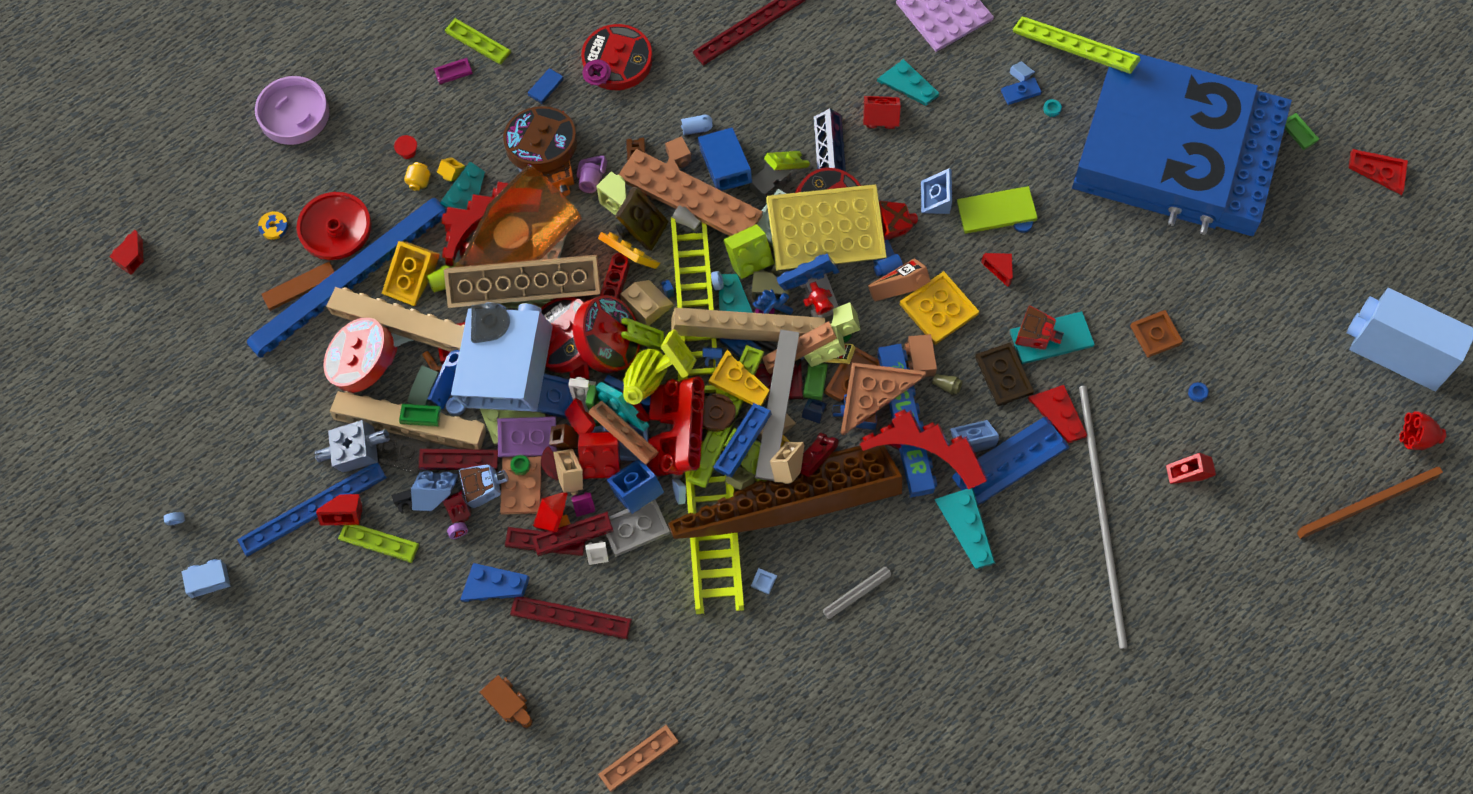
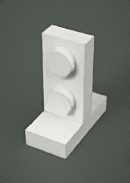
[568,377,596,412]

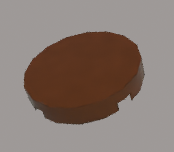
[702,394,736,432]

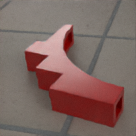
[442,182,542,266]
[860,409,987,489]

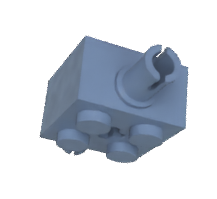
[315,420,390,472]

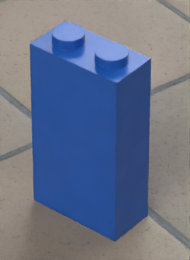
[698,128,752,191]

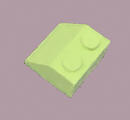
[596,171,627,215]

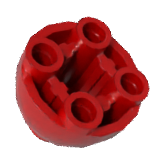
[1399,411,1446,450]

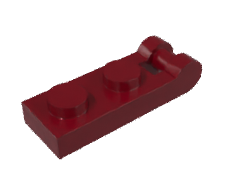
[800,433,839,477]

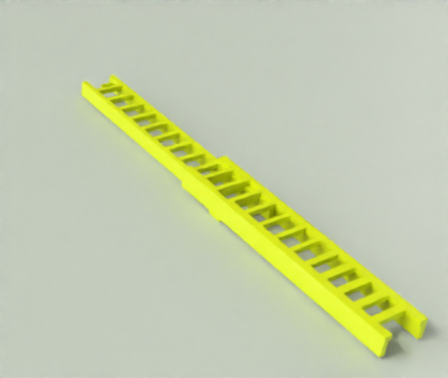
[671,217,744,614]

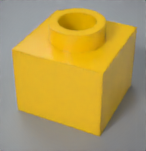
[437,157,465,181]

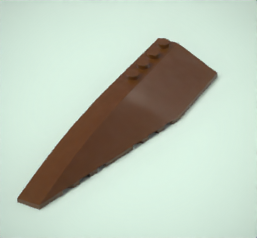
[668,445,902,539]

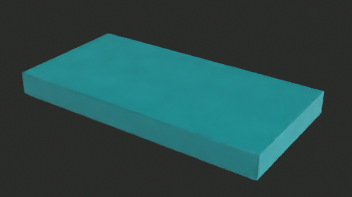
[1010,311,1095,365]

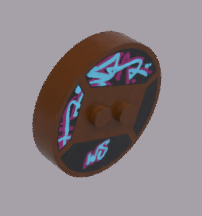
[503,106,577,173]

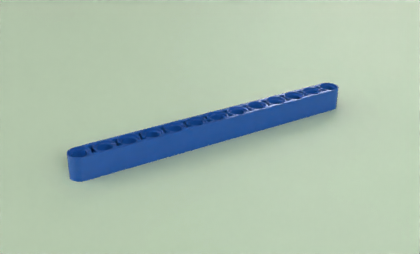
[247,198,447,358]

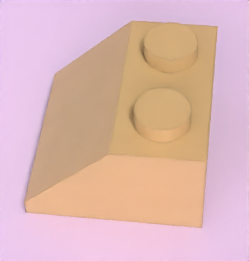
[621,280,674,326]

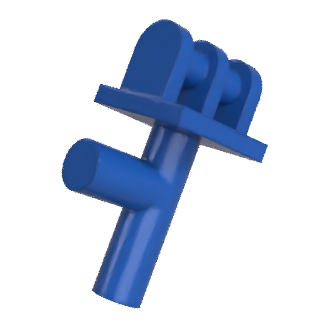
[753,289,793,315]

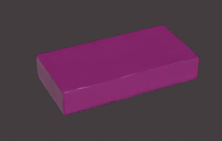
[434,58,473,85]

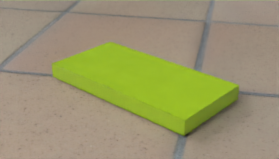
[957,186,1037,233]

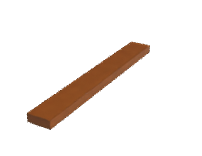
[1297,466,1443,539]

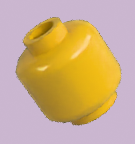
[404,162,431,191]

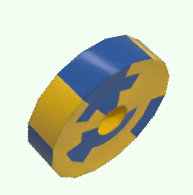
[258,211,288,239]

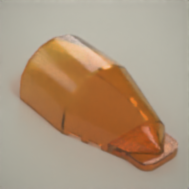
[454,164,582,267]

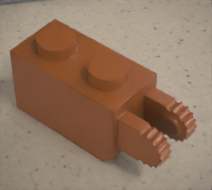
[480,675,533,728]

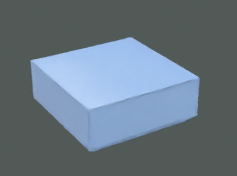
[751,568,777,594]

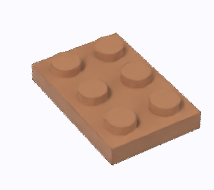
[500,456,542,514]

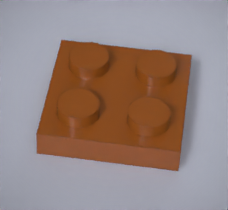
[1130,310,1183,358]

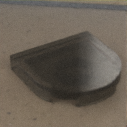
[471,303,510,343]

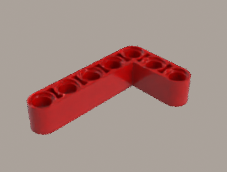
[600,253,629,299]

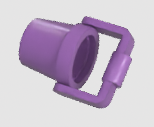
[577,156,607,193]

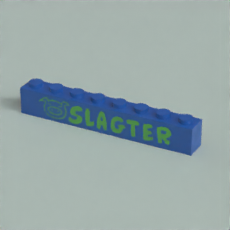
[877,344,937,498]

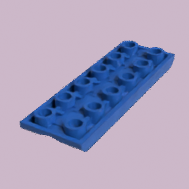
[952,417,1069,506]

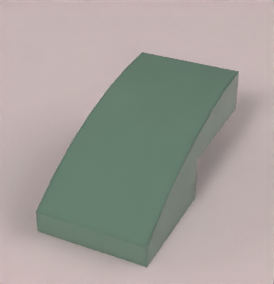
[407,365,439,405]

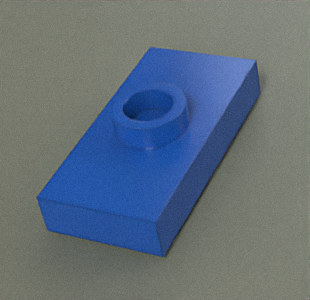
[1001,78,1041,105]

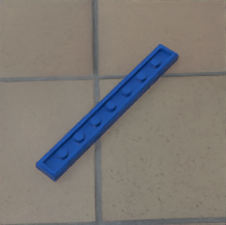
[237,463,387,557]

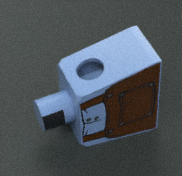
[459,465,508,508]

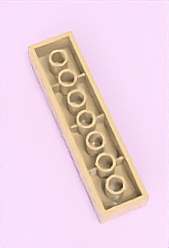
[444,255,601,308]

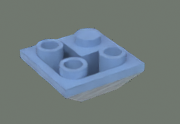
[411,471,458,511]

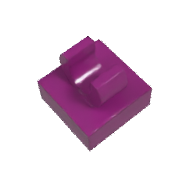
[572,492,596,517]

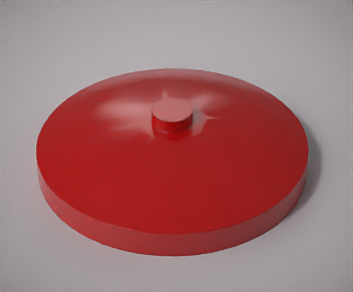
[296,192,372,260]

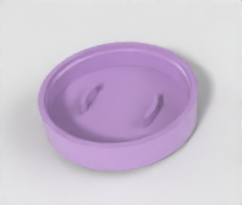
[255,76,329,145]

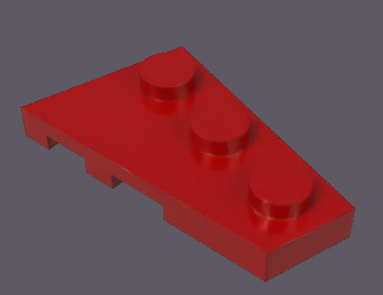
[1348,149,1408,195]
[1028,385,1087,443]

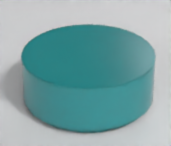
[1043,99,1062,117]

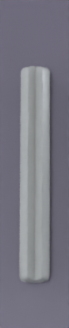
[823,567,891,619]

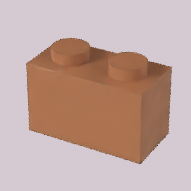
[904,334,937,377]

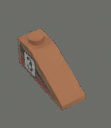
[868,258,931,301]

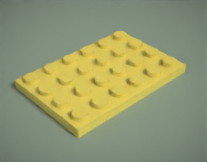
[766,184,887,271]

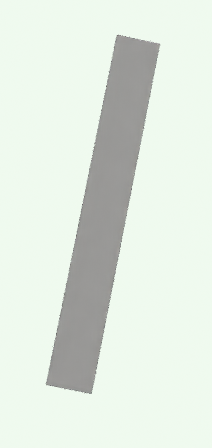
[755,329,799,481]

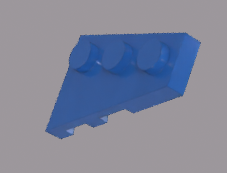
[776,254,840,291]
[460,563,530,602]

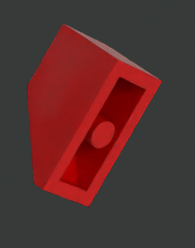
[1166,453,1216,484]
[316,494,362,525]

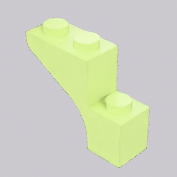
[804,302,860,367]

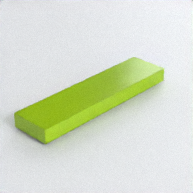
[445,18,511,65]
[338,525,419,563]

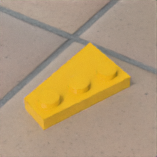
[598,232,660,269]
[709,350,769,406]

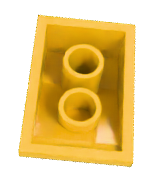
[381,241,440,306]

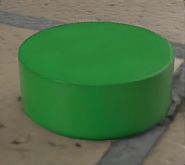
[510,455,531,476]

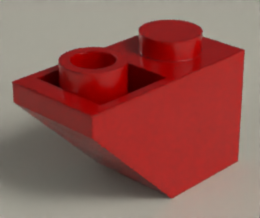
[109,230,144,275]

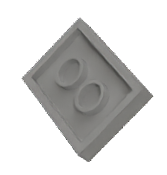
[606,500,670,557]

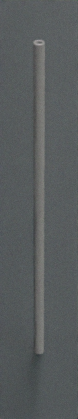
[1079,386,1128,649]

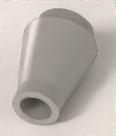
[672,205,701,230]

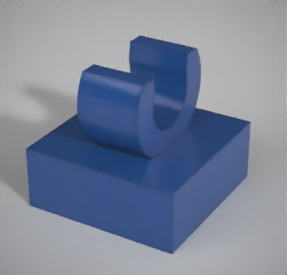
[703,347,723,367]

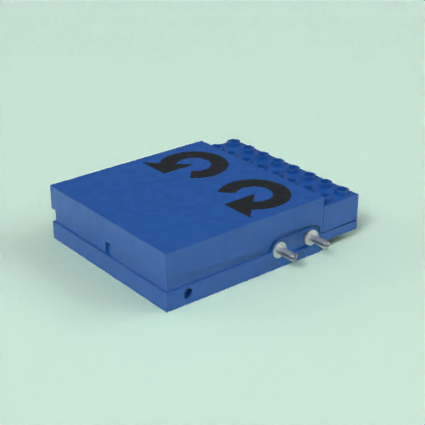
[1072,47,1292,237]

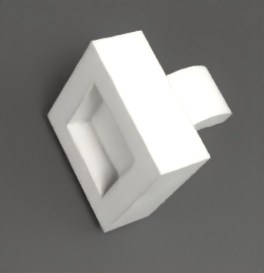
[586,540,609,565]

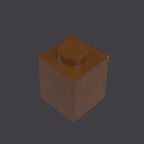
[549,424,579,450]

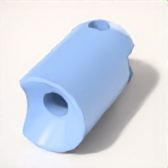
[681,115,712,135]

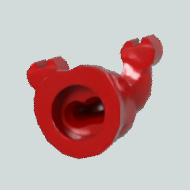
[803,281,834,315]

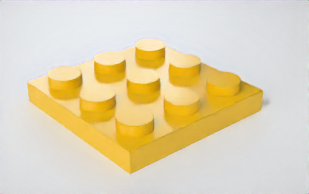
[899,271,979,345]

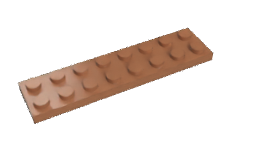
[618,149,763,236]

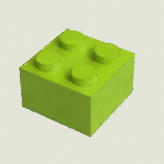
[724,224,775,279]

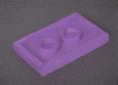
[497,417,557,457]

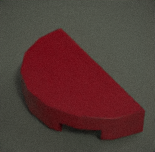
[541,446,559,480]

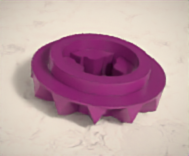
[582,60,611,87]

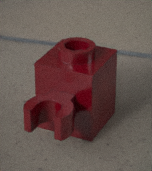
[443,490,472,523]

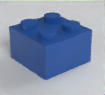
[607,459,664,514]

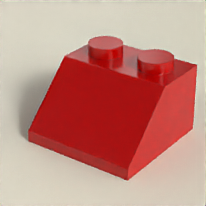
[863,96,901,129]

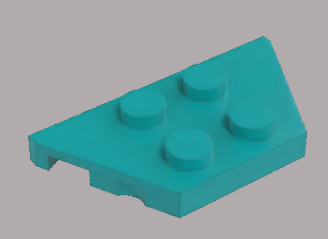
[595,382,649,431]

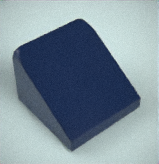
[802,398,827,424]

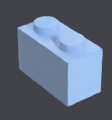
[181,559,230,598]

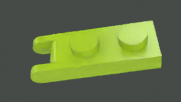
[764,151,810,170]
[621,318,664,350]

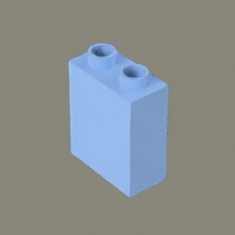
[1346,288,1473,392]
[451,302,553,412]

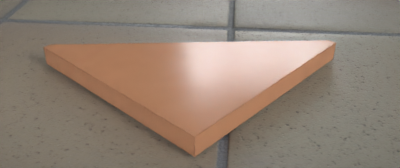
[841,362,926,435]

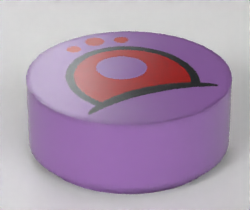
[447,522,468,539]

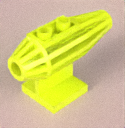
[623,329,697,405]

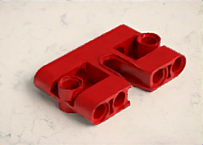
[646,376,705,477]

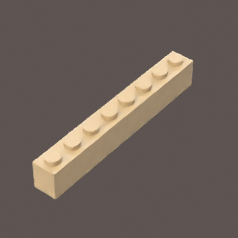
[326,287,465,352]
[671,308,825,342]
[330,391,486,450]

